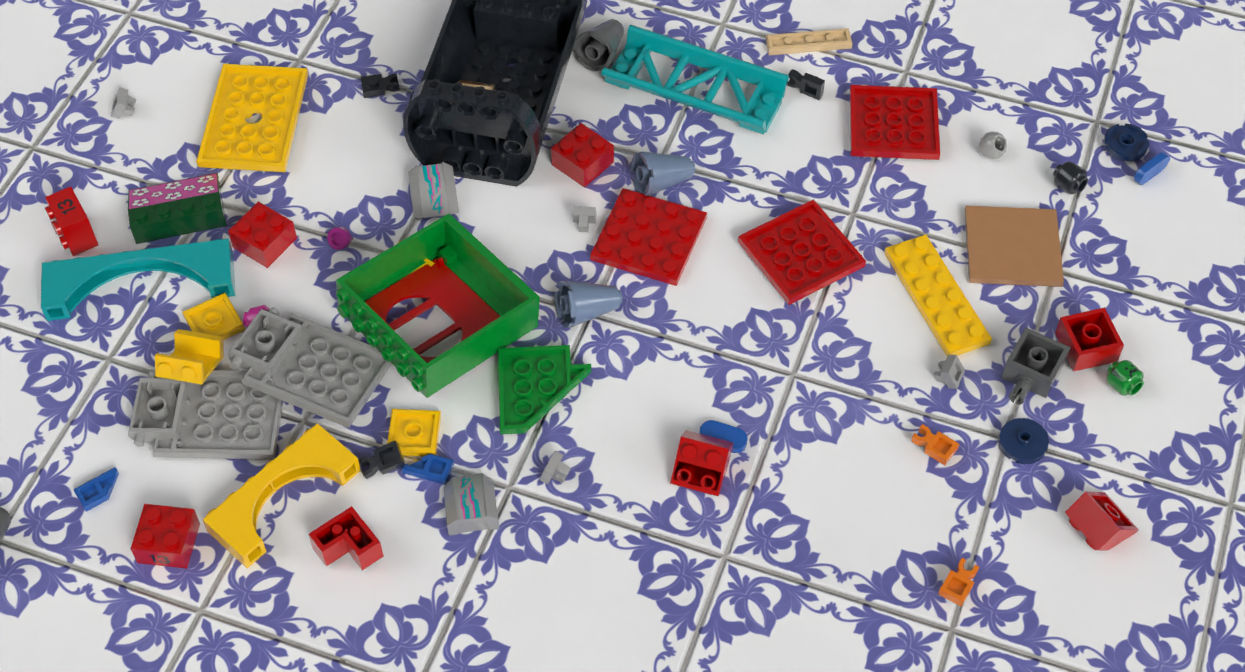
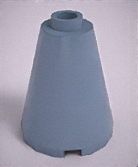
[631,152,695,196]
[555,281,623,328]

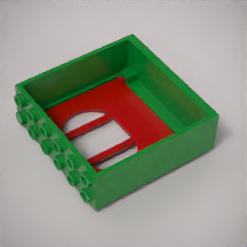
[336,213,540,398]

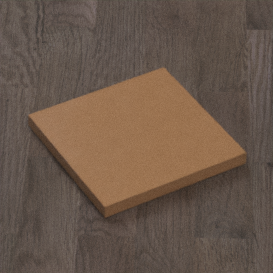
[964,206,1064,287]

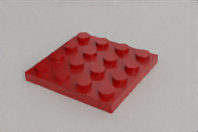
[850,85,940,160]
[590,188,707,286]
[738,199,866,305]

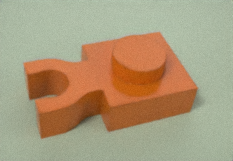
[911,424,960,466]
[938,558,979,607]

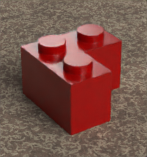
[308,506,384,571]

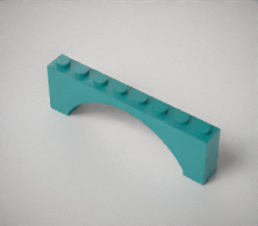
[41,238,235,321]

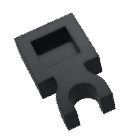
[787,69,825,101]
[361,73,400,98]
[358,440,406,479]

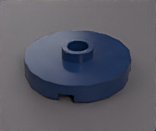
[1104,123,1149,162]
[998,418,1049,464]

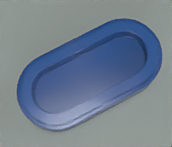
[1134,152,1170,185]
[699,420,748,453]

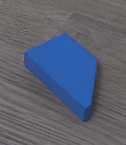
[402,454,454,485]
[73,467,119,512]

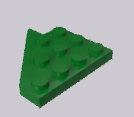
[498,345,592,435]

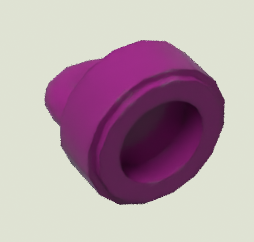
[327,226,353,250]

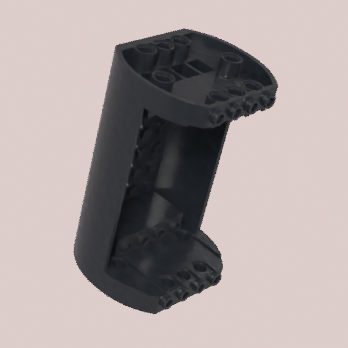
[403,0,587,187]

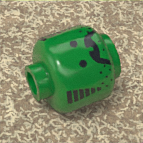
[1107,360,1144,396]

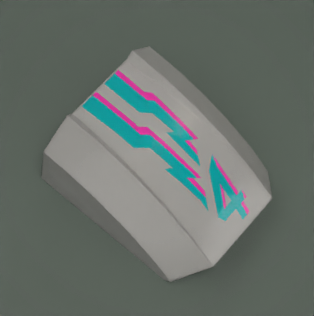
[408,162,459,218]
[444,473,499,536]

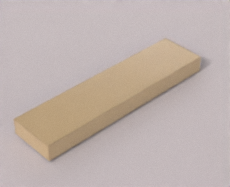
[765,28,852,56]

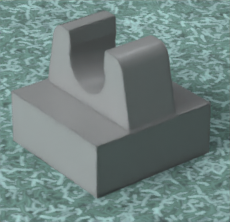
[111,87,136,119]
[572,206,597,232]
[933,355,965,389]
[540,450,571,484]

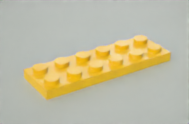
[884,234,992,356]

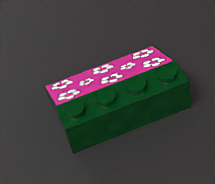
[128,173,227,244]

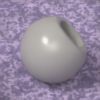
[979,131,1007,159]

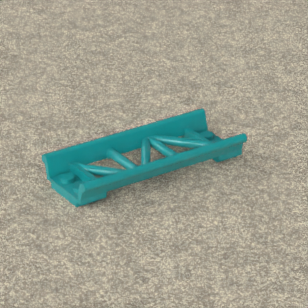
[601,25,789,135]

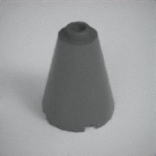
[573,19,624,71]

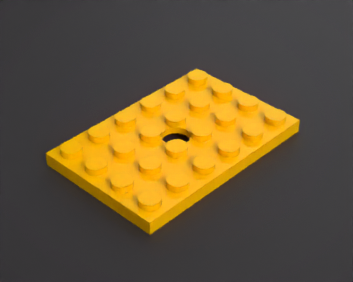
[196,64,309,172]

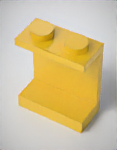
[155,329,224,385]

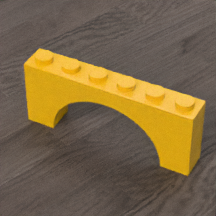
[202,423,361,568]

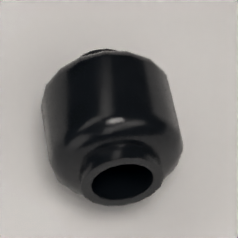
[1053,161,1088,195]

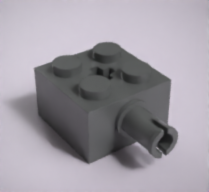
[1001,328,1071,405]

